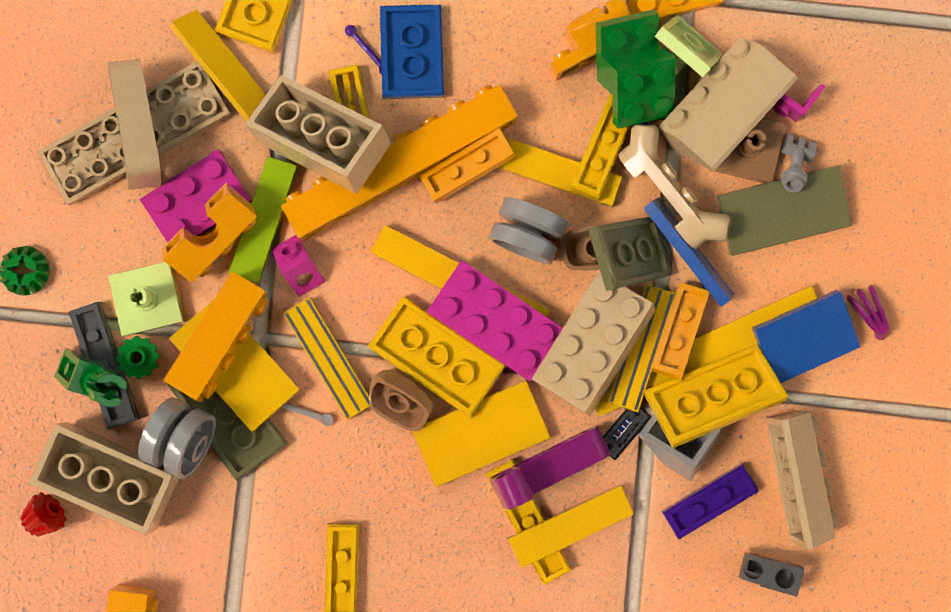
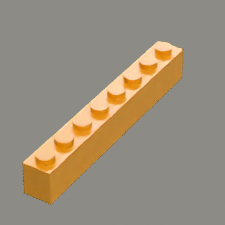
[281,84,518,241]

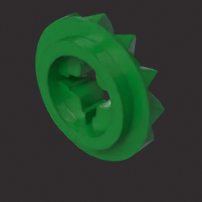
[0,246,50,296]

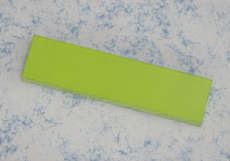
[229,156,298,284]

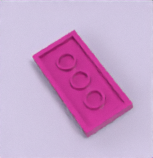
[427,260,563,382]

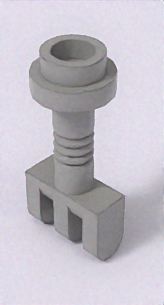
[781,132,817,192]

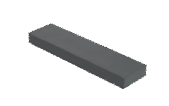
[69,302,140,429]

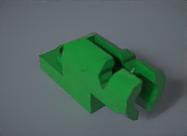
[54,348,127,407]

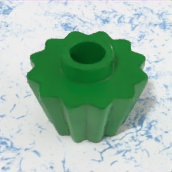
[116,336,160,379]

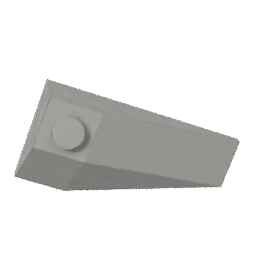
[639,414,726,481]

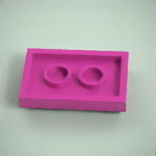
[140,149,252,243]

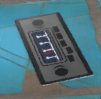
[603,407,651,460]

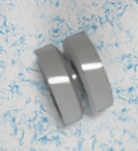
[488,197,568,265]
[138,397,216,480]

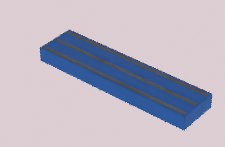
[644,197,735,306]

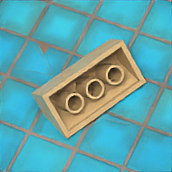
[658,37,798,171]
[766,411,837,549]

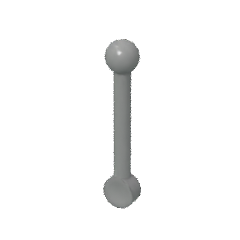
[281,403,334,426]

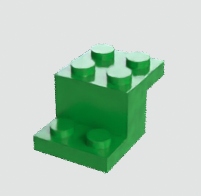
[595,10,676,129]

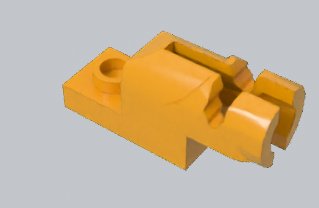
[549,0,630,81]

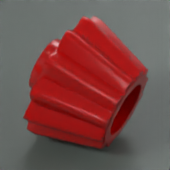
[20,492,67,537]

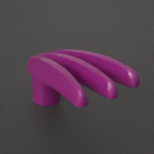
[847,285,890,340]

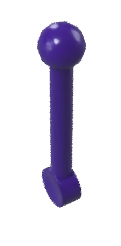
[345,25,382,75]

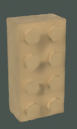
[245,75,391,194]
[532,272,656,416]
[29,422,179,535]

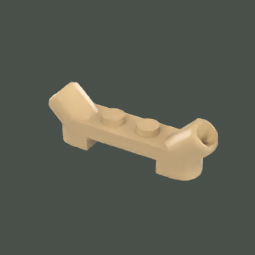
[618,124,731,250]

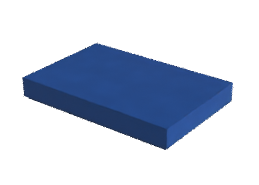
[380,4,444,99]
[752,290,860,383]

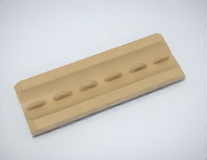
[37,61,230,205]

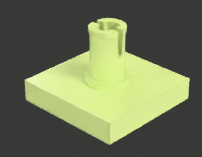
[655,14,723,78]
[108,262,185,337]

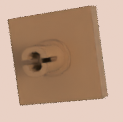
[711,118,786,183]

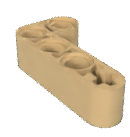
[107,59,161,190]

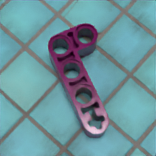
[489,426,611,510]

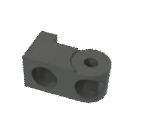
[738,552,804,597]

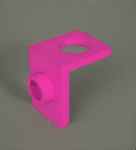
[772,84,826,122]
[271,235,325,297]

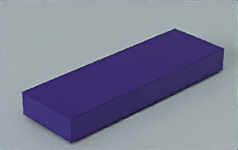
[661,464,759,539]

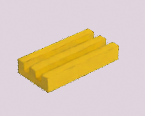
[328,64,370,119]

